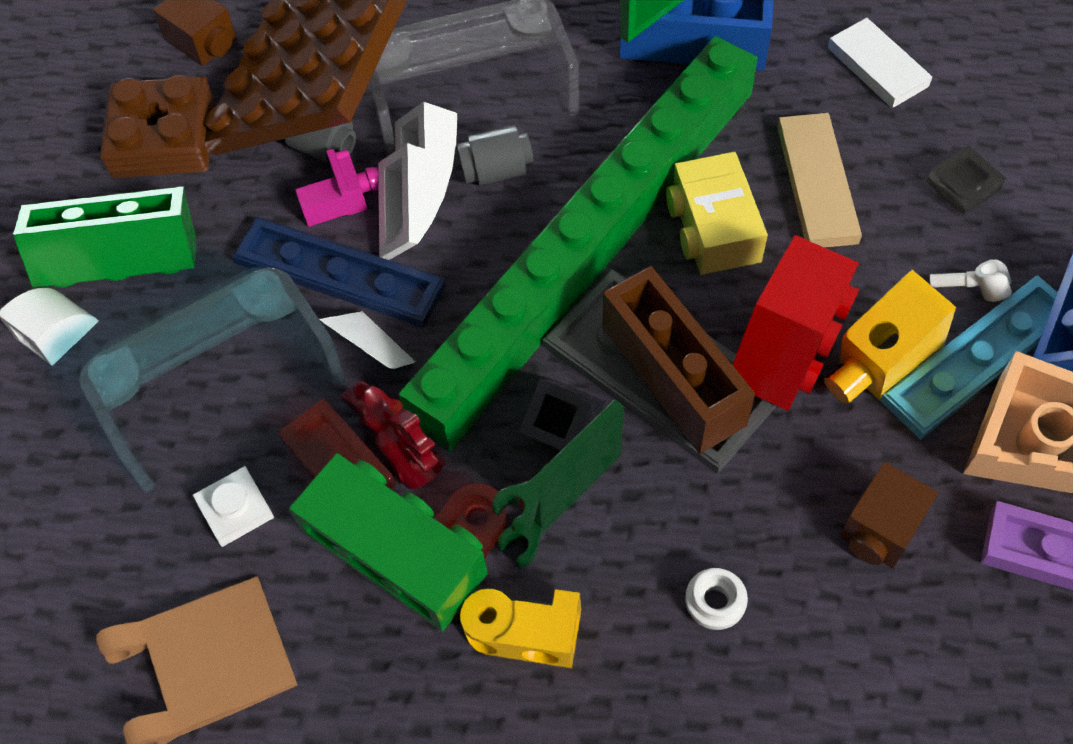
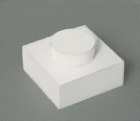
[193,466,274,547]

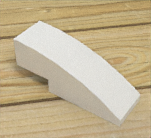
[378,102,457,260]

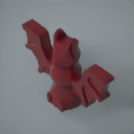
[340,381,446,489]

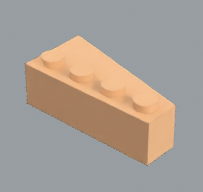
[963,351,1073,493]

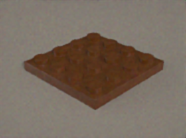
[204,0,407,155]

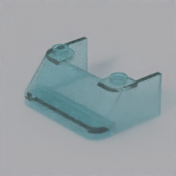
[80,267,346,493]

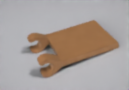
[96,576,297,744]

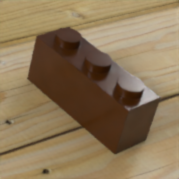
[602,266,755,454]

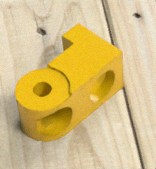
[460,589,581,668]

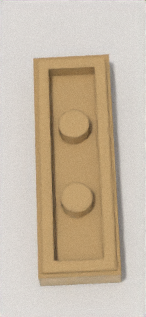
[777,113,862,247]

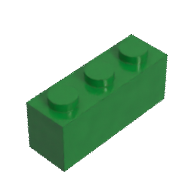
[13,187,196,288]
[289,453,488,632]

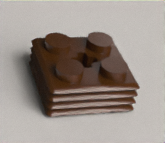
[100,75,214,178]

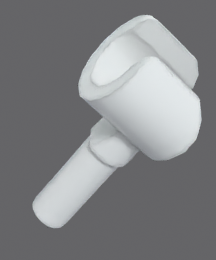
[930,260,1012,302]

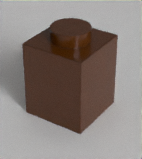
[153,0,237,67]
[840,461,939,569]

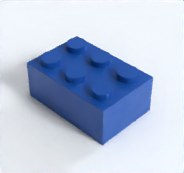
[620,0,774,71]

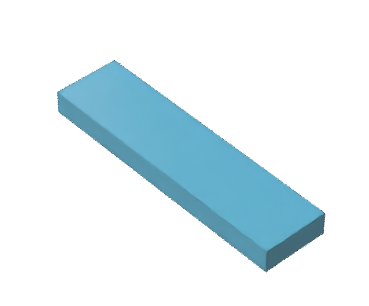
[880,275,1058,440]

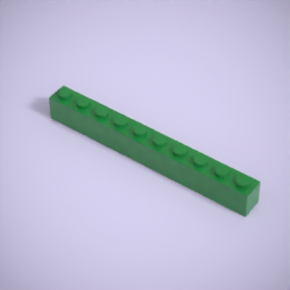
[399,36,758,452]

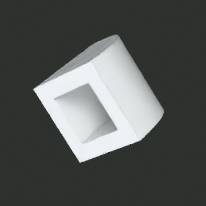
[0,288,98,366]

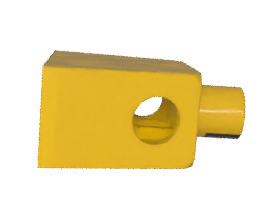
[824,270,956,404]

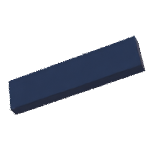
[232,217,446,327]

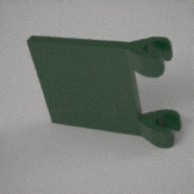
[492,399,624,568]

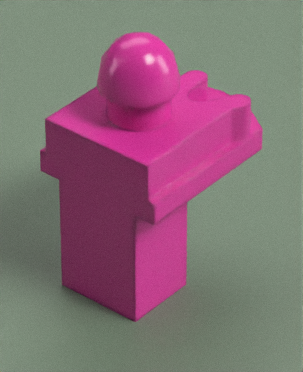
[295,149,379,227]

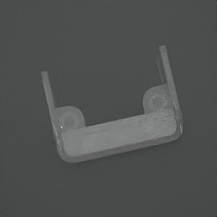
[367,0,579,157]

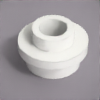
[685,568,748,630]

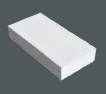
[828,18,932,108]

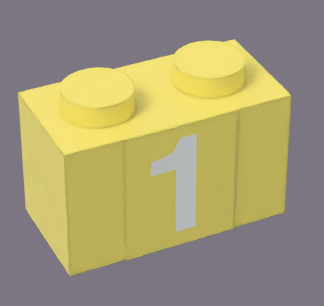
[666,152,768,275]

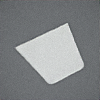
[319,311,415,369]

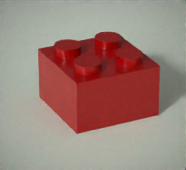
[732,235,860,411]

